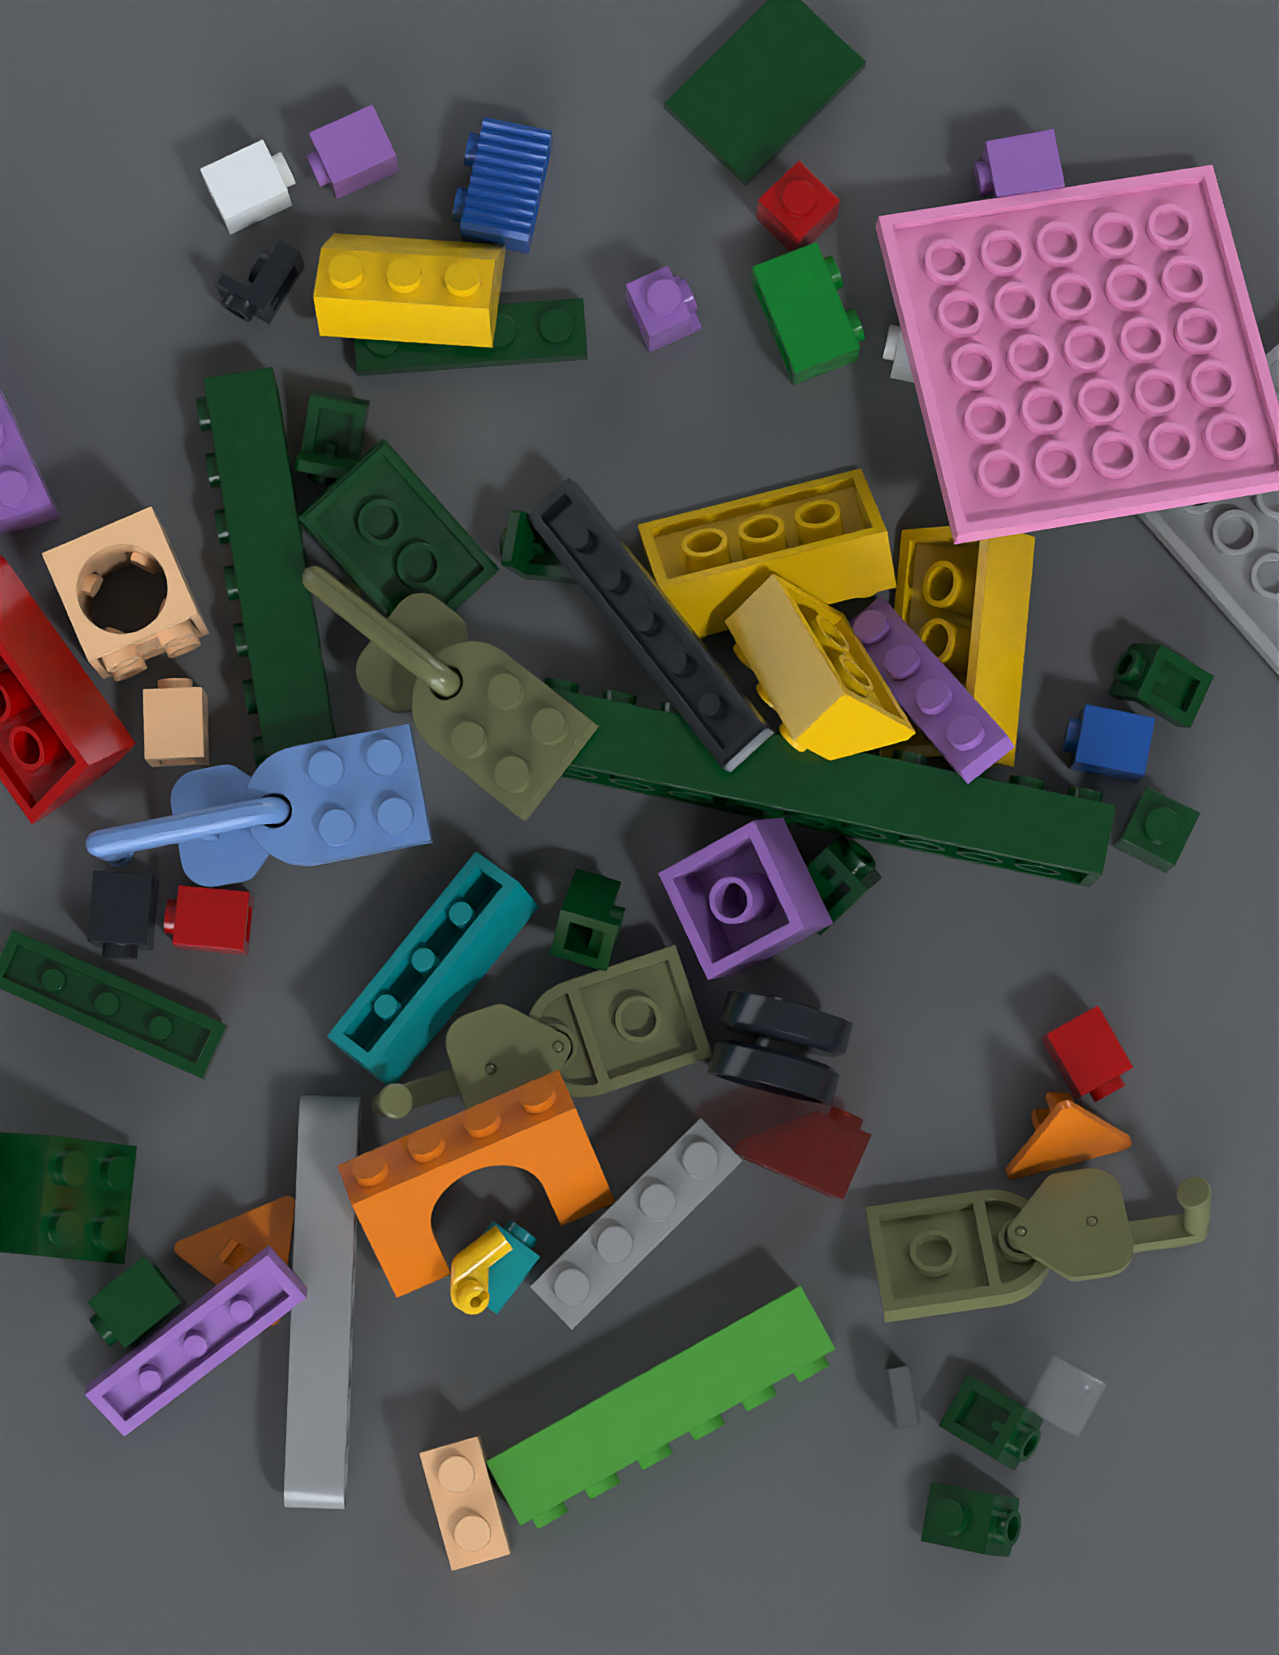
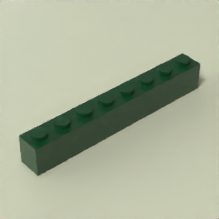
[196,367,337,805]

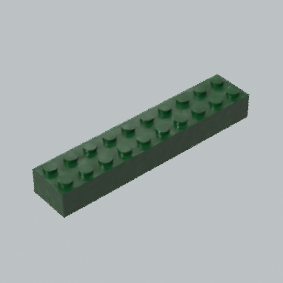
[544,678,1116,887]

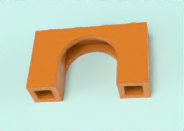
[337,1070,615,1298]

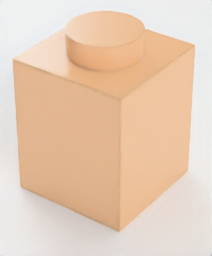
[143,678,210,767]

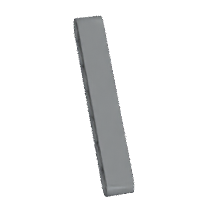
[284,1095,362,1509]

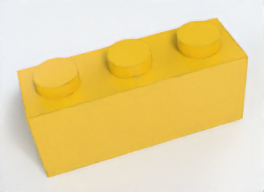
[313,233,506,348]
[724,573,916,761]

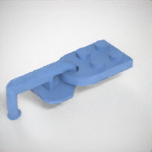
[86,724,433,887]

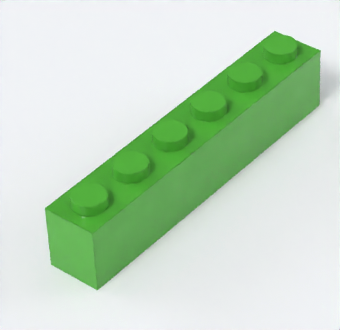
[486,1286,836,1529]

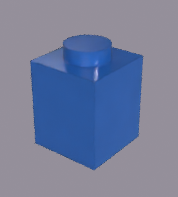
[1062,704,1155,783]

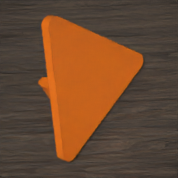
[1005,1092,1132,1180]
[174,1196,295,1326]

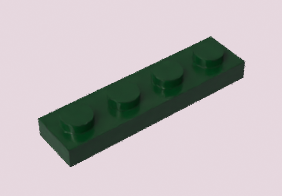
[354,298,588,376]
[0,929,229,1080]

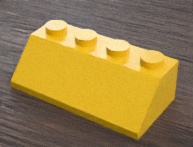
[637,468,897,639]
[880,526,1035,768]

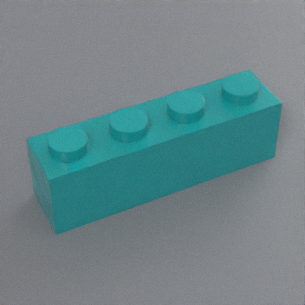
[327,852,539,1086]

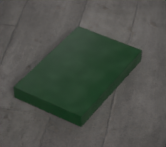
[664,0,866,186]
[296,439,500,619]

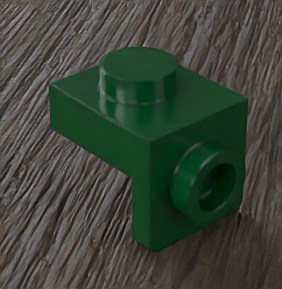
[295,389,370,485]
[500,510,578,584]
[921,1482,1021,1557]

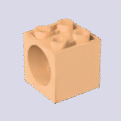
[42,507,210,681]

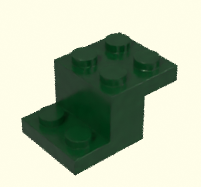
[0,1132,137,1264]

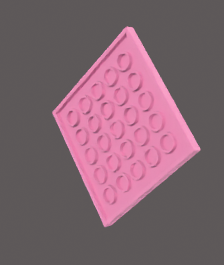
[875,165,1279,544]

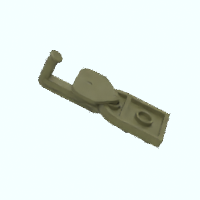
[302,566,599,821]
[372,945,712,1119]
[865,1168,1212,1323]

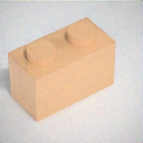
[419,1435,512,1571]

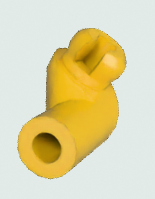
[449,1225,513,1315]

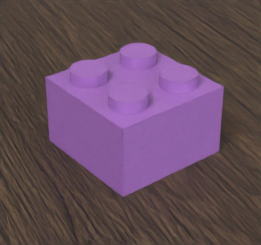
[658,818,833,980]

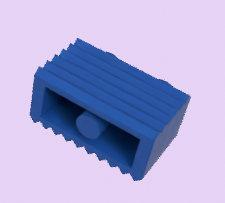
[452,117,553,254]

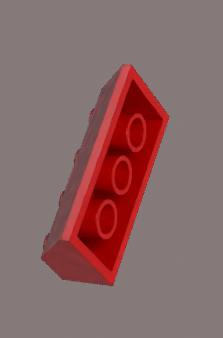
[0,555,136,824]

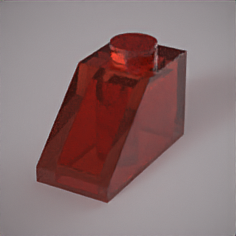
[734,1106,871,1202]

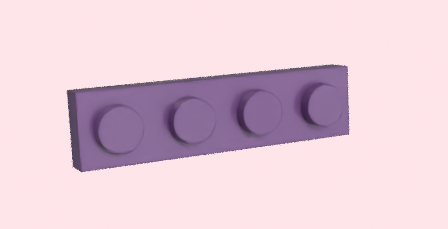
[849,596,1014,784]
[85,1246,308,1437]

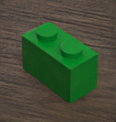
[750,242,865,386]

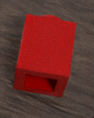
[756,160,840,252]
[164,885,255,956]
[1041,1006,1134,1102]

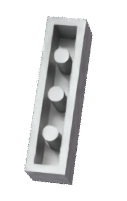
[530,1118,742,1330]

